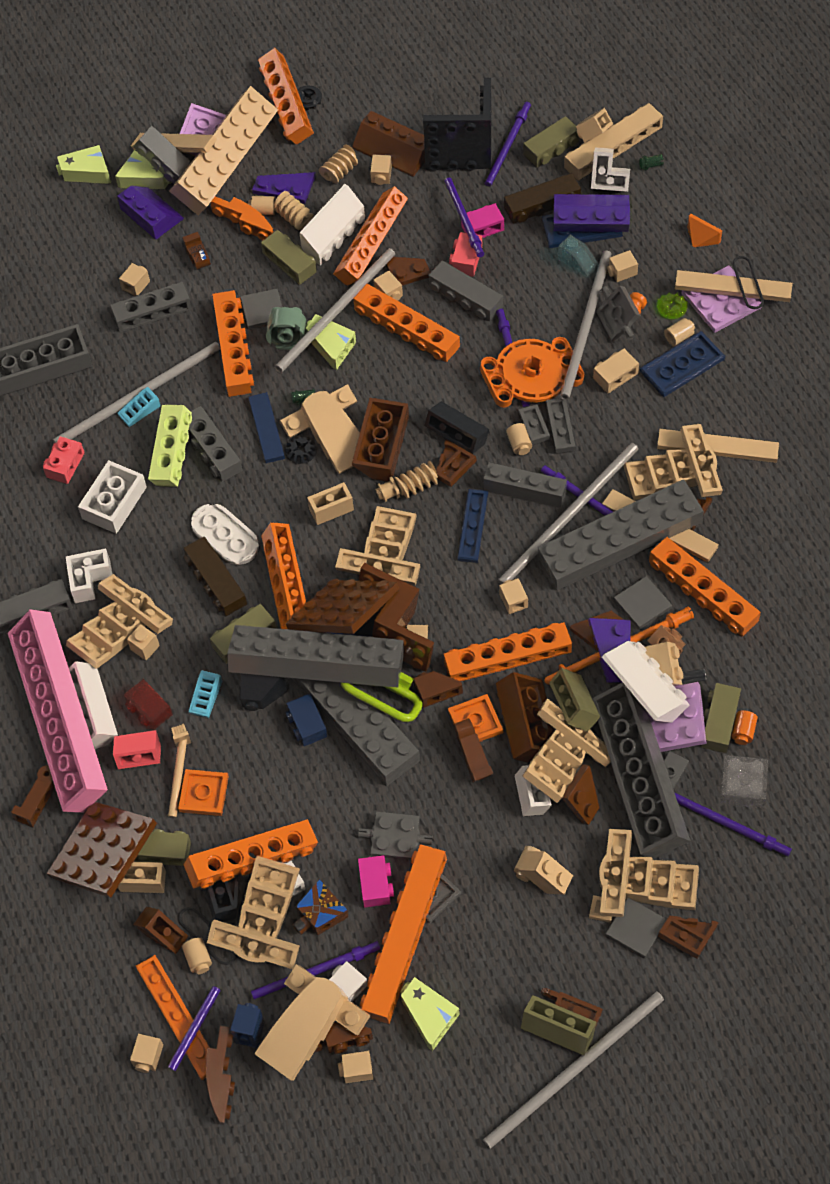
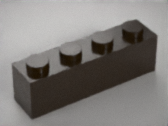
[504,173,581,224]
[183,536,247,616]

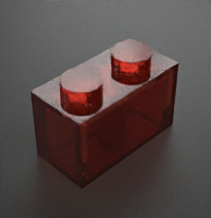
[124,679,173,731]

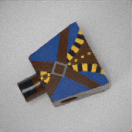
[293,880,348,935]

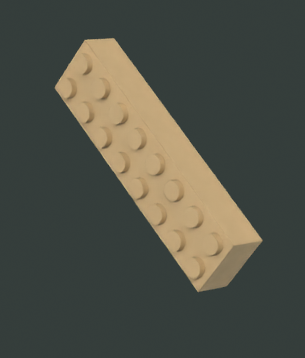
[170,86,278,215]

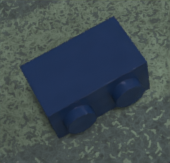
[285,694,327,746]
[230,1003,265,1048]

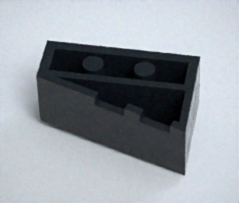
[204,859,239,922]

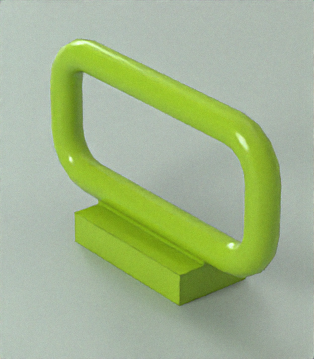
[341,672,423,722]

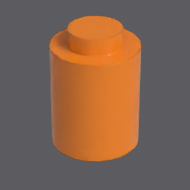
[731,710,758,745]

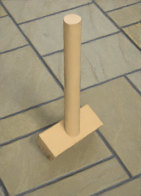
[168,724,191,817]

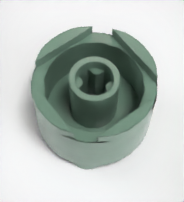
[266,307,306,350]

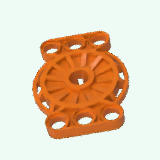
[480,337,585,408]

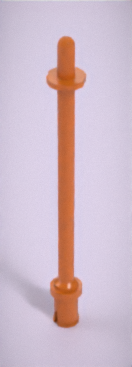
[544,606,694,685]

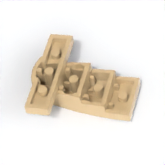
[280,384,360,474]
[624,424,723,500]
[335,506,420,586]
[66,574,173,669]
[522,699,611,803]
[599,829,699,917]
[207,856,300,969]
[255,964,371,1081]

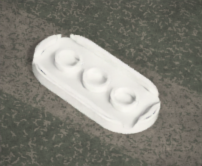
[191,504,259,565]

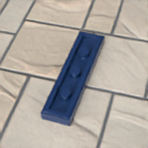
[249,392,285,463]
[458,489,488,563]

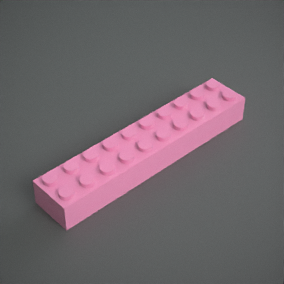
[8,610,108,813]

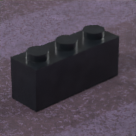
[424,401,489,454]

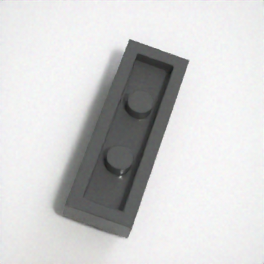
[546,398,576,453]

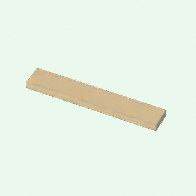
[131,133,217,153]
[675,270,792,302]
[657,429,779,463]
[603,489,719,563]

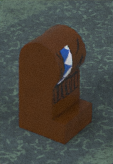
[182,231,211,270]

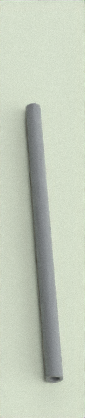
[275,248,395,373]
[560,251,612,400]
[52,341,221,443]
[498,443,638,584]
[483,992,664,1149]

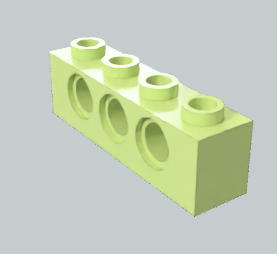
[148,405,192,487]

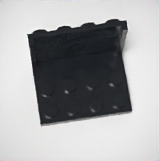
[423,78,492,171]

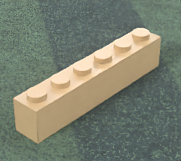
[564,103,663,181]

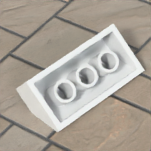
[300,184,365,266]
[602,641,690,723]
[69,662,118,749]

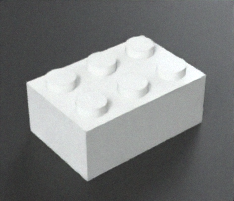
[78,460,146,534]

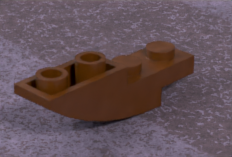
[314,1022,373,1054]
[206,1026,235,1125]

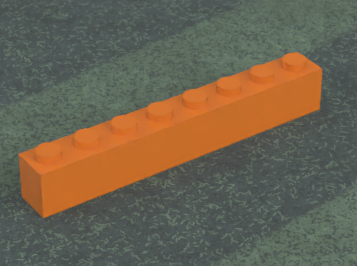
[360,844,447,1024]

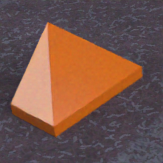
[687,214,722,247]

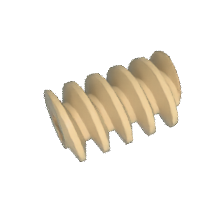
[319,145,358,184]
[274,191,314,230]
[393,461,438,499]

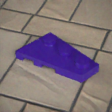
[252,172,316,204]
[588,618,631,683]

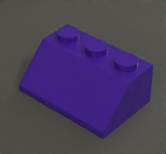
[117,186,184,239]

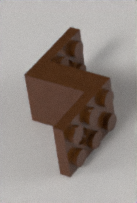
[359,562,434,672]

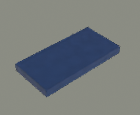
[542,214,623,248]
[640,331,725,397]

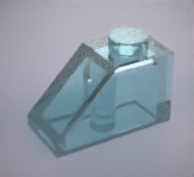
[558,234,599,278]

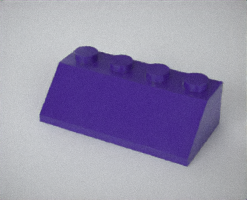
[553,194,630,232]

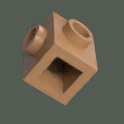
[648,625,686,654]

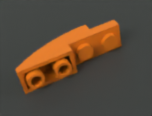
[211,196,273,241]

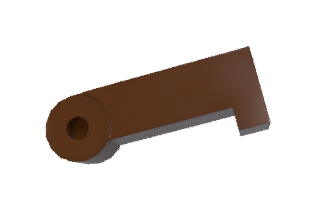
[454,718,493,782]
[11,765,55,827]

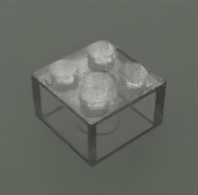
[719,755,768,809]

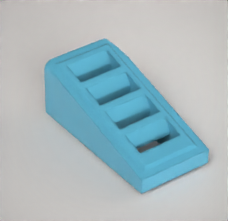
[117,387,160,427]
[189,670,222,718]

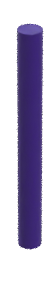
[168,986,220,1071]

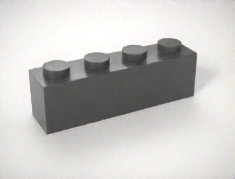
[133,126,191,184]
[429,260,503,321]
[484,462,567,508]
[0,579,73,635]

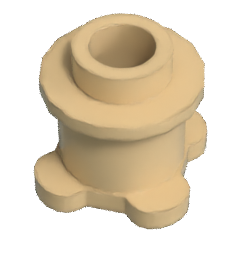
[375,477,400,502]

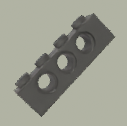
[111,282,192,332]
[188,406,243,482]

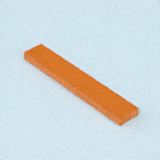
[136,955,210,1080]

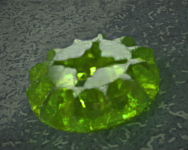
[657,292,687,319]

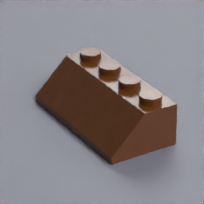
[352,111,425,177]
[352,398,409,482]
[496,672,555,762]

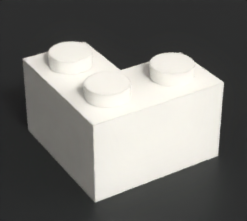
[591,147,630,192]
[66,549,112,603]

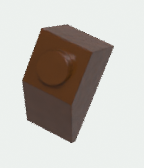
[414,671,463,708]
[133,906,188,954]

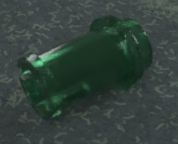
[639,154,664,170]
[291,389,315,405]

